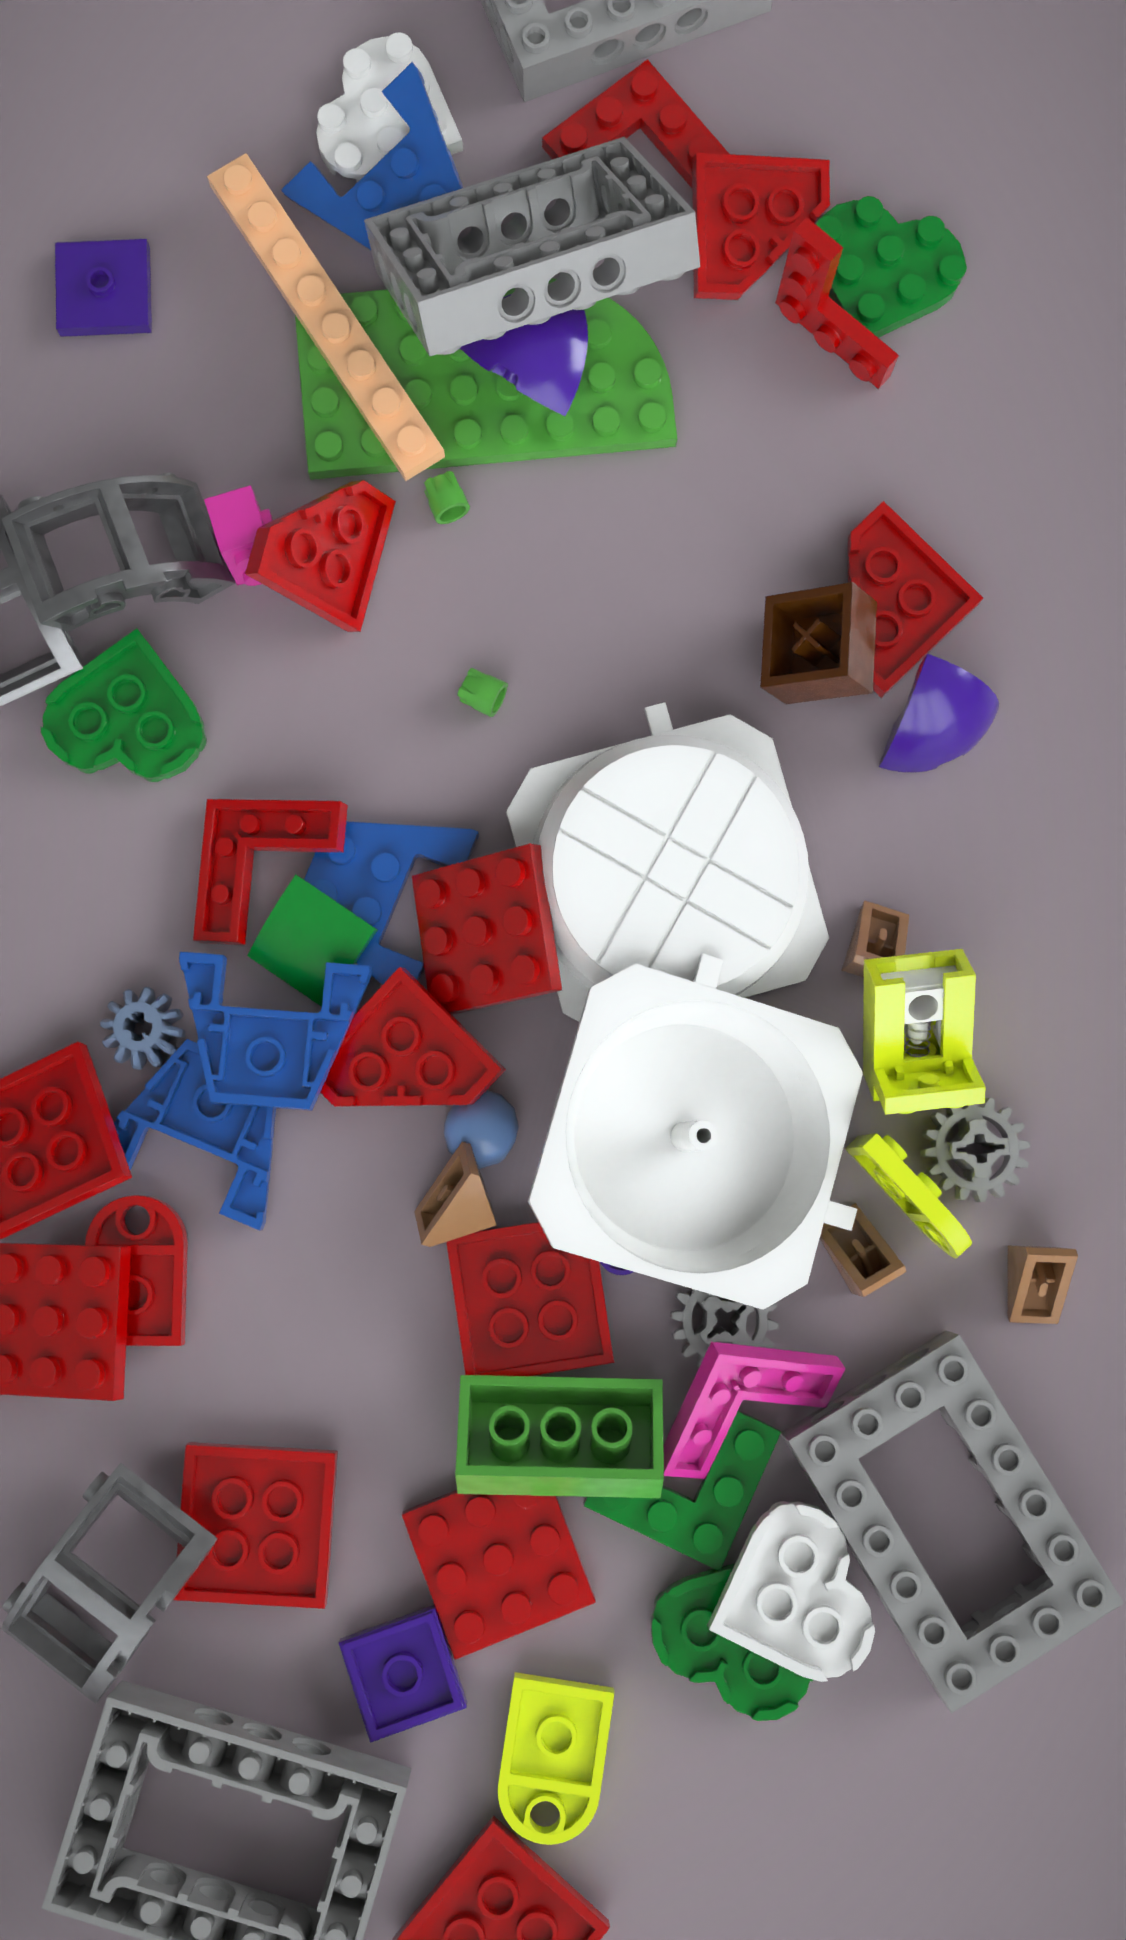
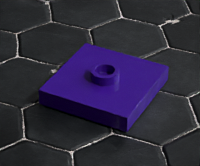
[55,239,152,337]
[339,1605,468,1743]

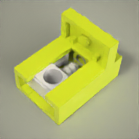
[863,949,986,1115]

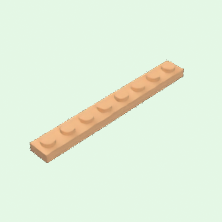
[207,153,445,481]

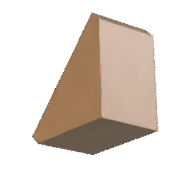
[841,900,909,978]
[414,1141,497,1247]
[820,1203,907,1297]
[1008,1245,1078,1324]

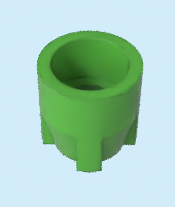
[424,471,470,524]
[457,668,508,717]

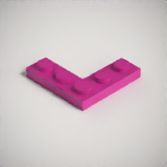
[663,1341,846,1479]

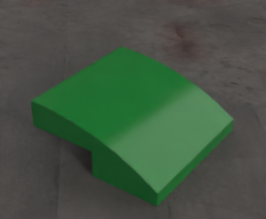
[247,874,378,1007]

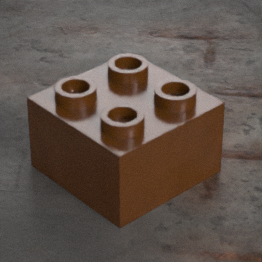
[760,582,877,704]

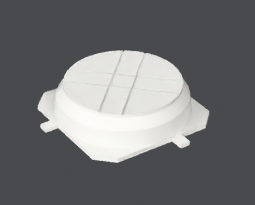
[506,702,829,1022]
[528,954,863,1310]

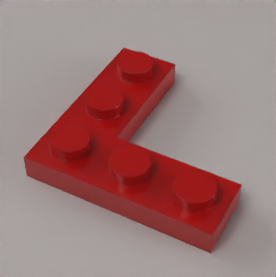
[542,59,729,188]
[775,217,899,389]
[193,799,348,945]

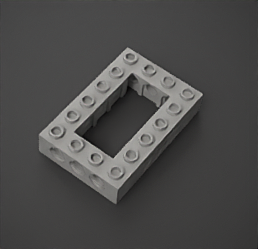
[480,0,773,102]
[364,137,700,356]
[781,1330,1124,1713]
[41,1680,412,1940]

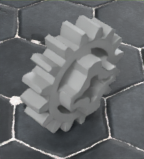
[920,1098,1030,1202]
[670,1289,779,1368]

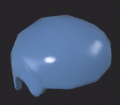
[444,1090,519,1169]

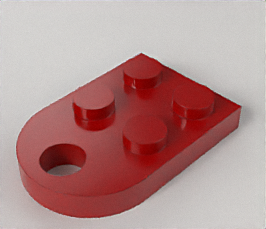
[85,1195,188,1346]

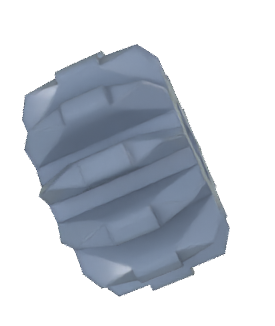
[100,987,186,1070]

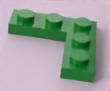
[583,1410,781,1570]

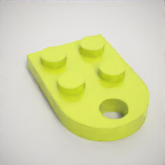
[845,1133,972,1259]
[498,1672,614,1845]

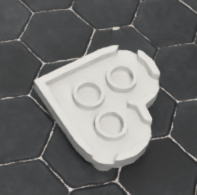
[316,32,463,182]
[707,1501,875,1682]

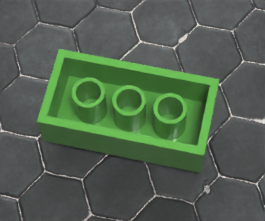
[455,1375,664,1498]

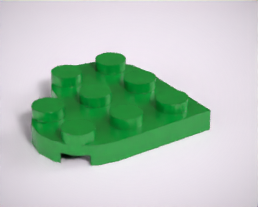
[816,196,967,338]
[41,628,207,782]
[650,1563,813,1721]

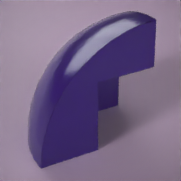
[460,294,588,416]
[879,654,999,772]

